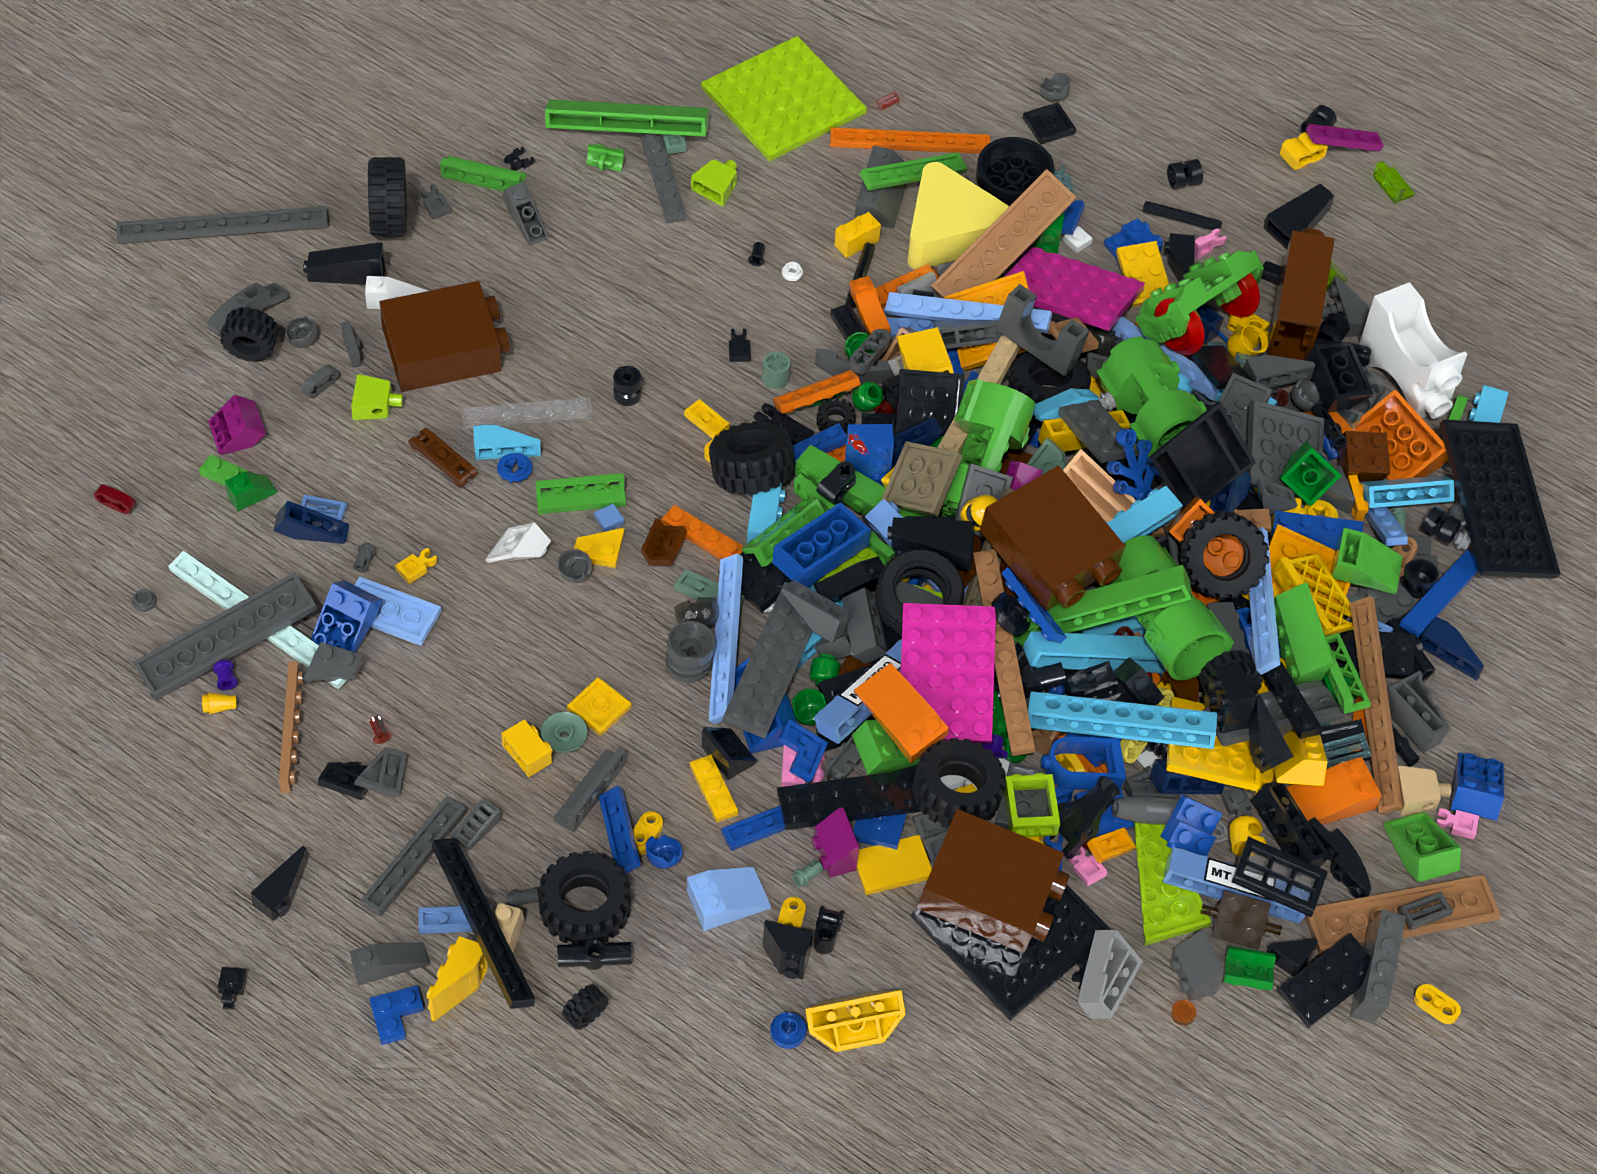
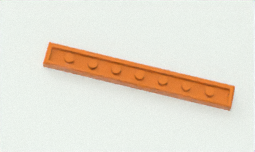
[830,127,990,154]

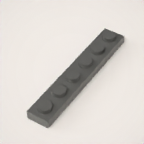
[639,133,686,224]
[360,796,466,917]

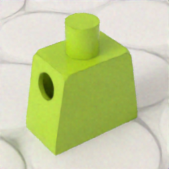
[691,159,737,207]
[351,374,403,420]

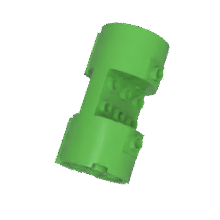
[1096,336,1206,459]
[939,379,1036,517]
[1106,535,1234,680]

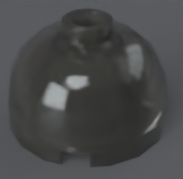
[1085,327,1124,358]
[674,597,719,630]

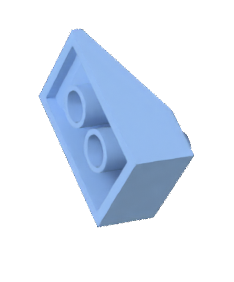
[687,867,771,931]

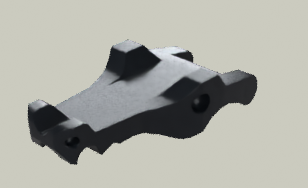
[1045,776,1121,859]

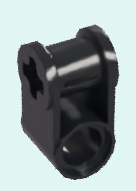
[816,461,856,505]
[813,905,844,954]

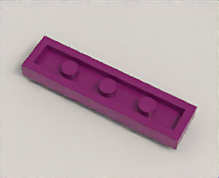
[1306,124,1384,151]

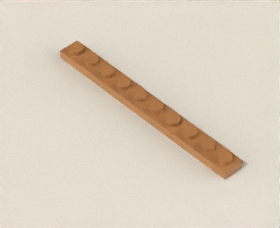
[973,549,1035,756]
[1350,596,1404,815]

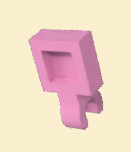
[1195,229,1226,260]

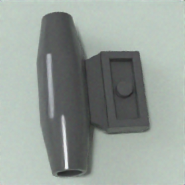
[1112,779,1180,825]

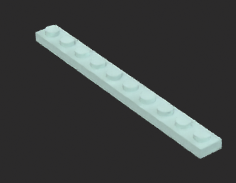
[168,551,348,690]

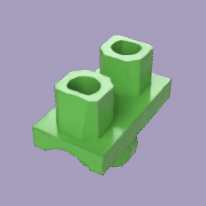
[586,144,624,172]

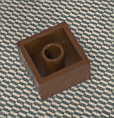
[1337,431,1390,482]

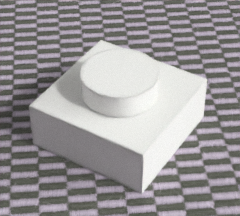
[1063,226,1093,253]

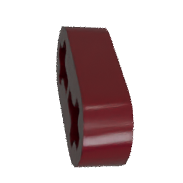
[94,484,136,514]

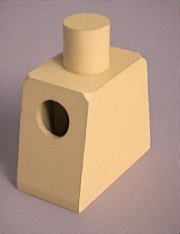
[1398,766,1451,816]
[494,903,525,952]

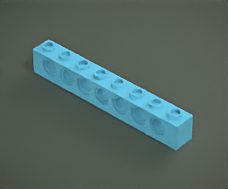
[1028,692,1217,749]

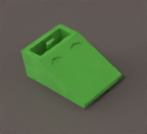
[1331,528,1403,595]
[852,720,922,775]

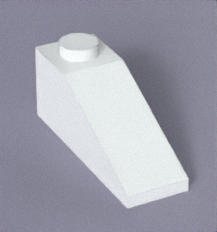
[365,276,428,309]

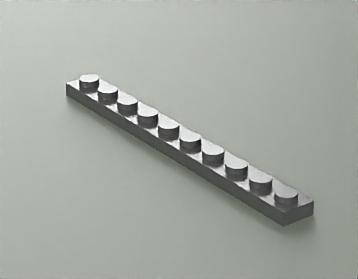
[116,206,328,243]

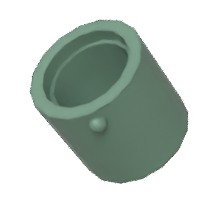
[760,352,791,389]

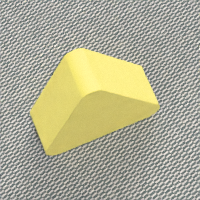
[907,162,1009,270]

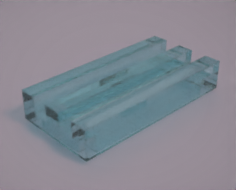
[1323,733,1371,769]

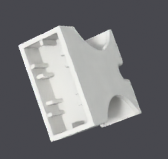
[1359,282,1467,419]

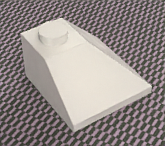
[485,522,551,563]

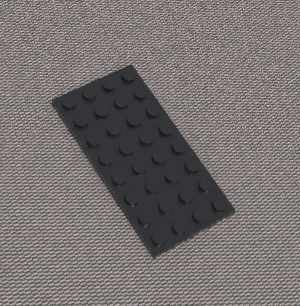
[1439,419,1561,578]

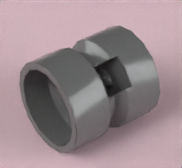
[1353,373,1386,413]

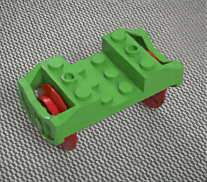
[1135,250,1264,355]

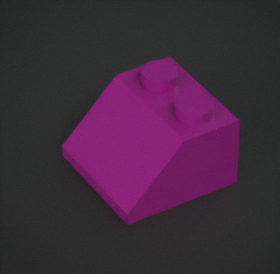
[811,807,859,878]

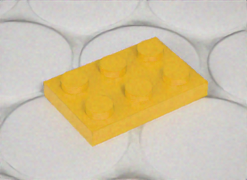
[1116,241,1169,307]

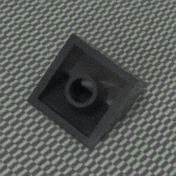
[762,920,813,980]

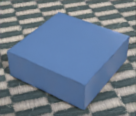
[594,504,624,532]

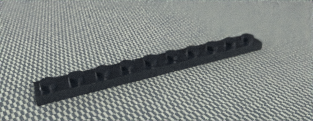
[432,838,535,1009]

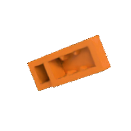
[849,276,891,335]

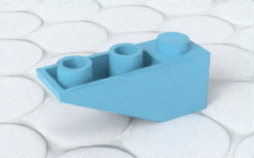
[1033,388,1100,421]

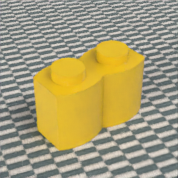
[1280,132,1328,170]

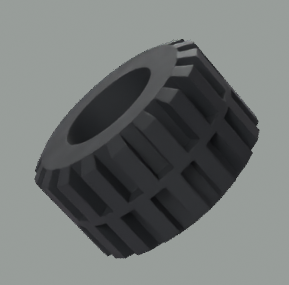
[220,307,279,362]
[1199,650,1263,695]

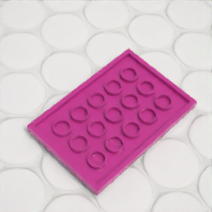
[1005,247,1145,331]
[901,603,996,744]

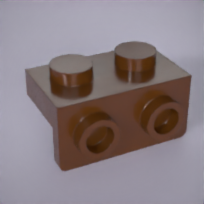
[641,518,687,566]

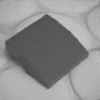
[912,813,950,862]

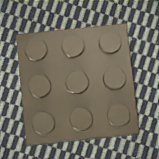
[881,441,963,517]

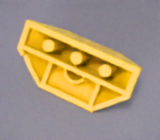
[805,990,906,1052]

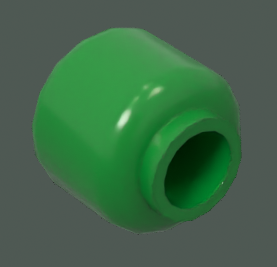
[852,381,883,412]
[809,654,841,688]

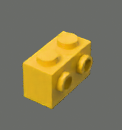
[834,212,881,258]
[501,719,553,778]

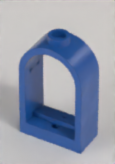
[1041,737,1126,790]

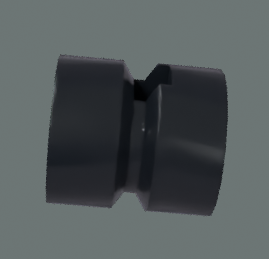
[1300,105,1337,133]
[1167,159,1203,189]
[1316,313,1350,341]
[613,365,641,406]
[1420,506,1462,546]

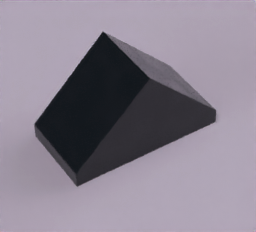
[1267,939,1318,976]

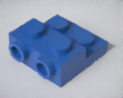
[1103,218,1163,260]
[1161,794,1223,856]

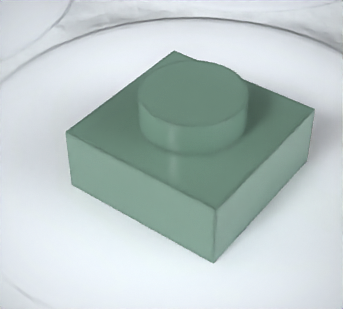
[662,134,687,154]

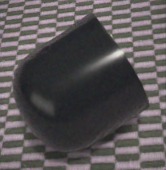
[1402,559,1438,598]

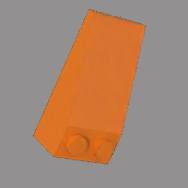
[1165,497,1244,576]
[854,663,949,763]
[1286,757,1382,825]

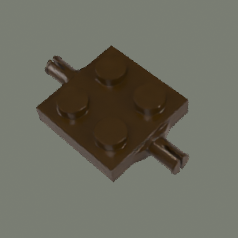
[1200,890,1282,950]

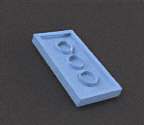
[355,576,442,646]

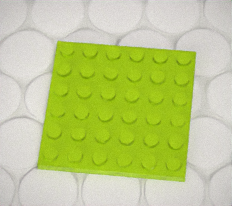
[701,36,867,162]

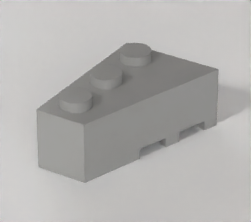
[1077,930,1143,1018]

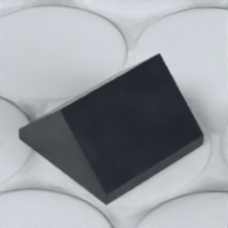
[702,727,758,780]

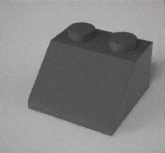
[1170,930,1224,1001]

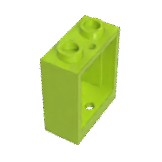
[1004,773,1060,837]

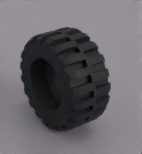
[368,157,407,237]
[1008,352,1091,424]
[709,421,795,495]
[1179,511,1269,600]
[912,738,1006,828]
[538,851,631,944]

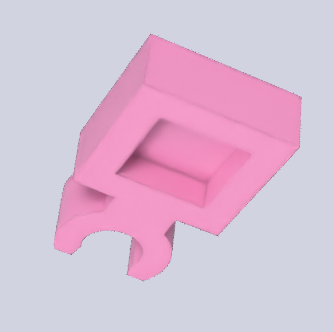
[1436,809,1479,840]
[1068,846,1107,887]

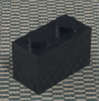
[1112,657,1165,706]

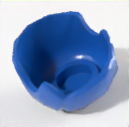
[645,834,683,869]

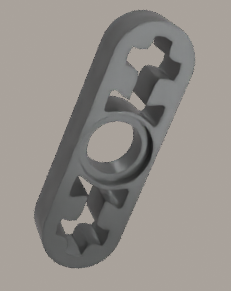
[849,329,891,374]

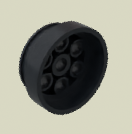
[976,137,1055,206]

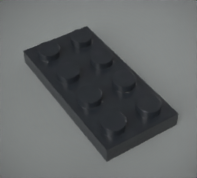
[1329,629,1416,679]
[1277,933,1371,1029]

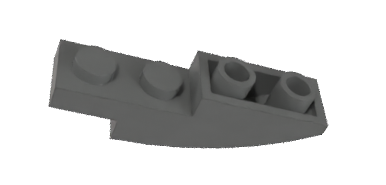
[206,282,288,335]

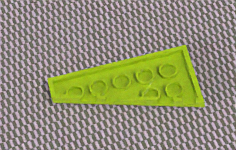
[1133,822,1212,946]

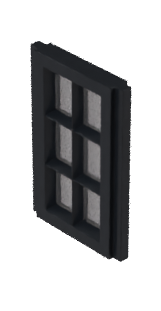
[1231,836,1328,917]

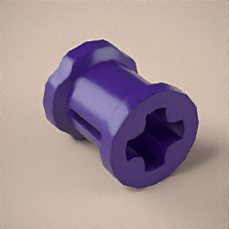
[213,660,238,691]

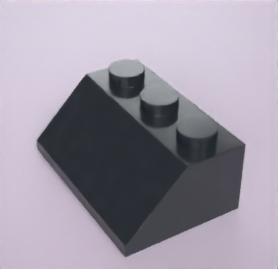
[1305,342,1374,412]

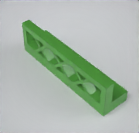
[440,156,526,191]
[535,473,626,514]
[741,498,825,566]
[1324,633,1371,714]

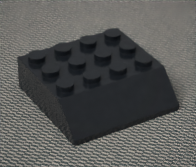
[1147,401,1256,512]

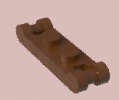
[408,428,478,488]

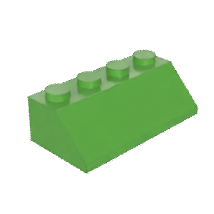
[1274,583,1333,685]

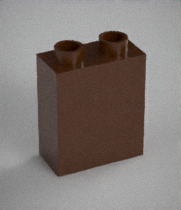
[1266,228,1335,361]
[379,281,510,392]
[980,465,1125,611]
[916,809,1070,953]

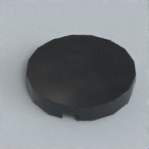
[992,592,1030,636]

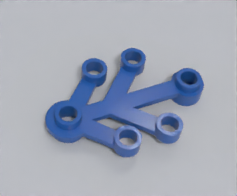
[1107,428,1154,501]

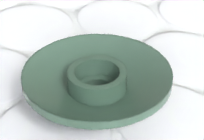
[541,712,587,753]

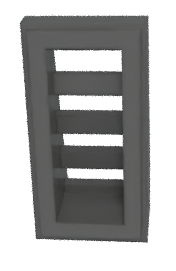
[451,798,501,851]

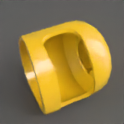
[1227,325,1268,361]
[960,494,997,531]
[1229,815,1267,856]

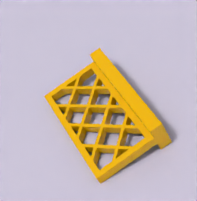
[1271,554,1354,636]

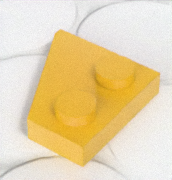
[574,528,625,568]

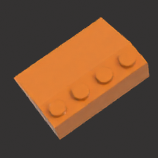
[1350,389,1449,480]

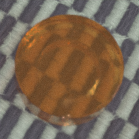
[1171,1000,1196,1026]

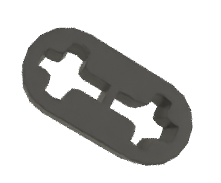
[301,364,339,398]

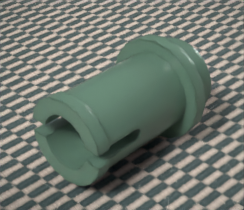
[1391,508,1407,534]
[792,859,823,887]

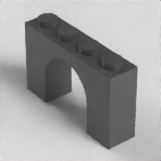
[995,284,1089,376]
[1350,909,1406,1023]

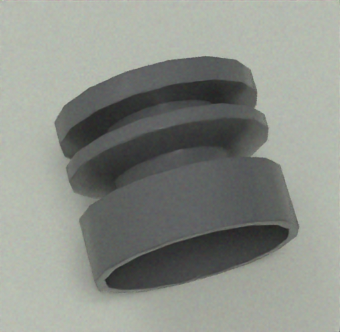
[665,621,715,683]

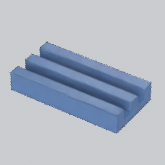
[301,495,347,521]

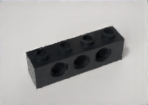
[1251,782,1330,876]

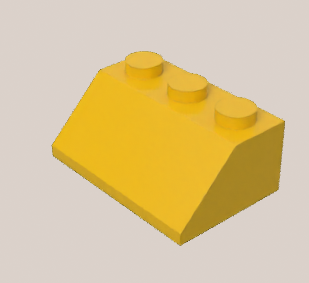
[1273,730,1328,786]

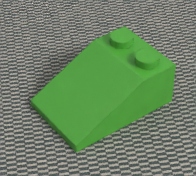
[1383,812,1461,882]

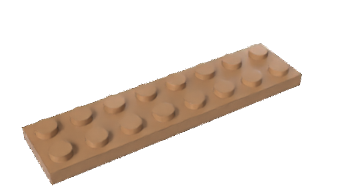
[931,169,1077,298]
[1305,875,1501,954]

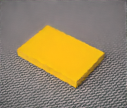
[856,835,932,895]

